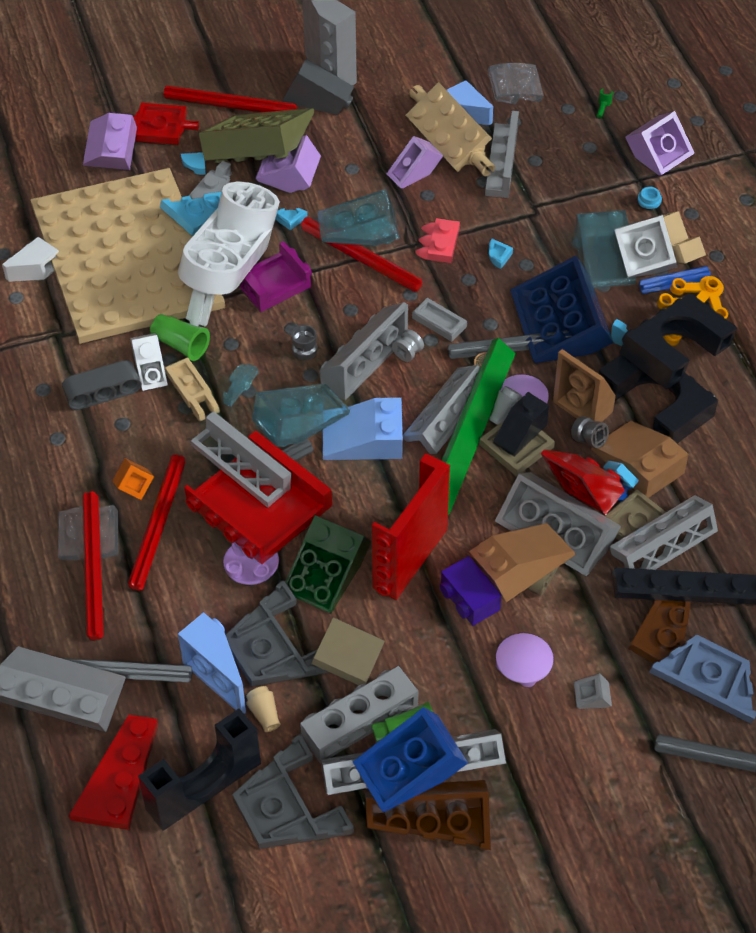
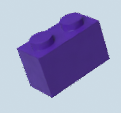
[440,556,502,626]

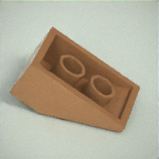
[553,349,615,422]
[591,421,689,498]
[469,523,575,602]

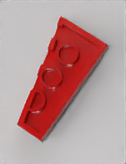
[69,714,158,830]

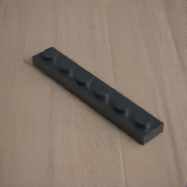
[612,568,756,605]

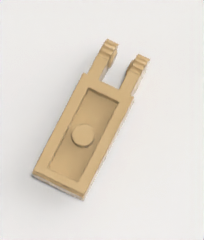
[165,357,220,421]

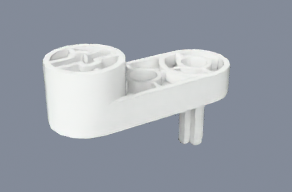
[178,182,280,326]

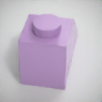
[387,136,443,188]

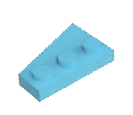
[160,192,222,236]

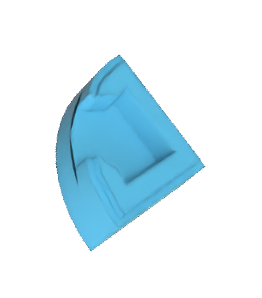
[181,152,206,175]
[275,208,308,230]
[488,239,513,269]
[611,319,628,346]
[603,460,639,488]

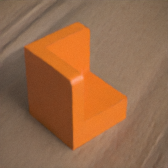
[112,458,154,500]

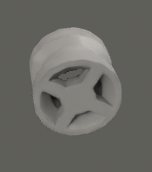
[392,329,424,362]

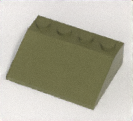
[199,108,314,163]

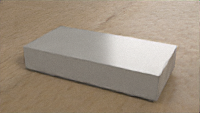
[412,298,467,342]

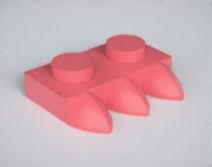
[415,218,460,263]

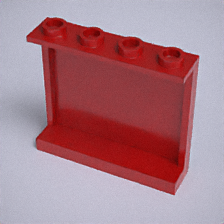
[184,430,333,564]
[372,453,450,600]

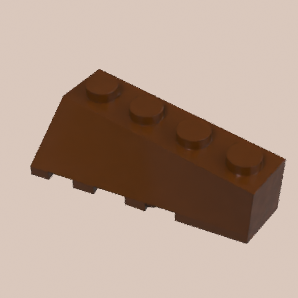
[365,780,491,850]

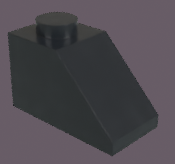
[493,392,549,457]

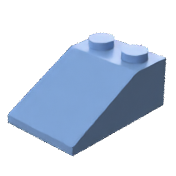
[323,398,403,460]
[178,612,246,714]

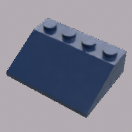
[510,256,614,363]

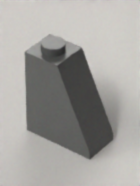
[282,59,354,115]

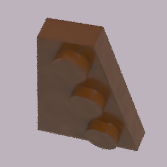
[628,600,691,663]

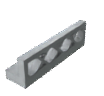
[485,111,519,198]
[403,365,480,454]
[191,411,291,507]
[610,495,718,570]

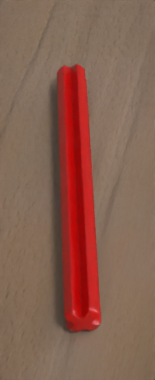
[163,85,297,113]
[301,217,423,292]
[128,454,186,591]
[82,491,104,641]

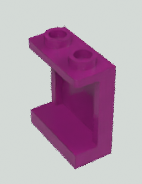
[238,241,312,312]

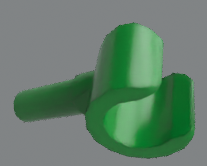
[596,89,613,119]

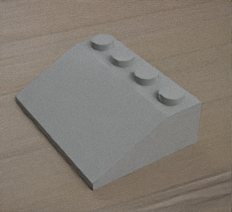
[302,0,357,86]

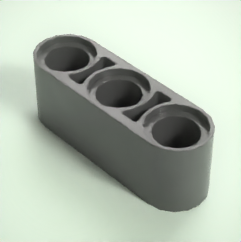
[62,360,142,410]

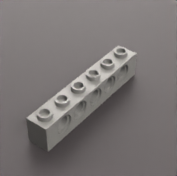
[320,729,506,795]

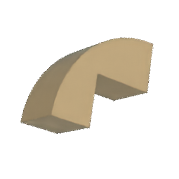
[663,211,706,264]

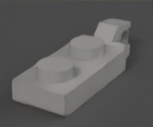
[189,161,232,199]

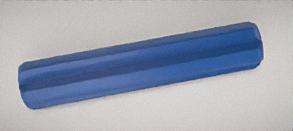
[639,266,711,294]

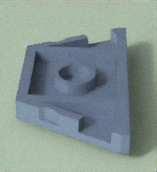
[649,635,756,724]

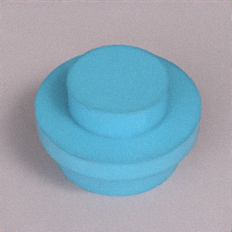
[637,187,662,209]

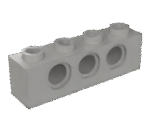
[300,666,418,763]

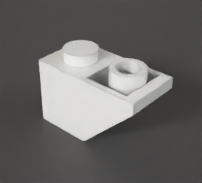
[2,237,59,282]
[130,333,168,391]

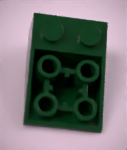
[285,515,371,613]

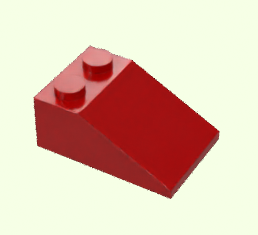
[541,449,625,516]

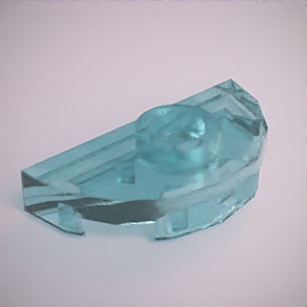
[223,364,259,407]

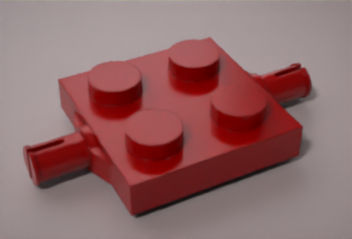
[133,102,199,145]

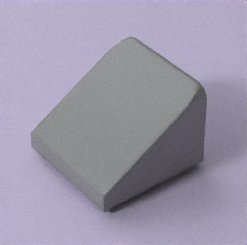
[574,673,612,709]

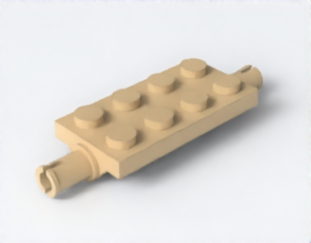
[406,82,495,176]

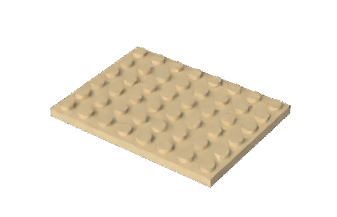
[31,168,225,344]

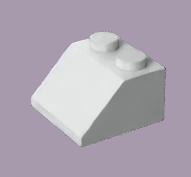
[615,215,677,278]

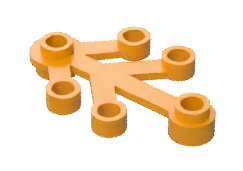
[657,276,728,346]

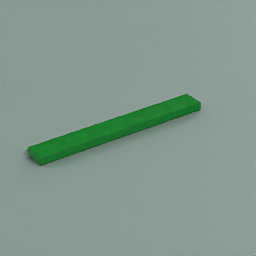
[442,338,516,516]

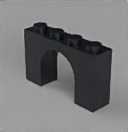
[620,293,737,390]
[599,355,718,444]
[138,708,261,831]

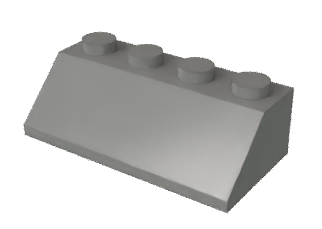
[320,302,408,400]
[495,472,621,576]
[0,646,126,732]

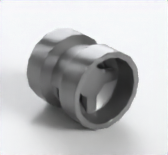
[291,325,317,360]
[571,416,609,448]

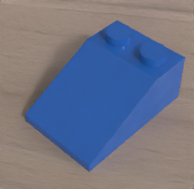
[353,707,468,812]

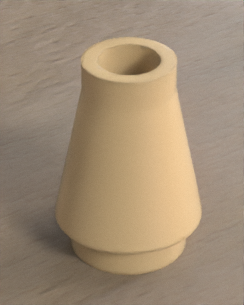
[246,686,281,732]

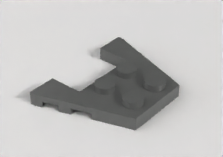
[226,581,330,687]
[232,734,354,849]

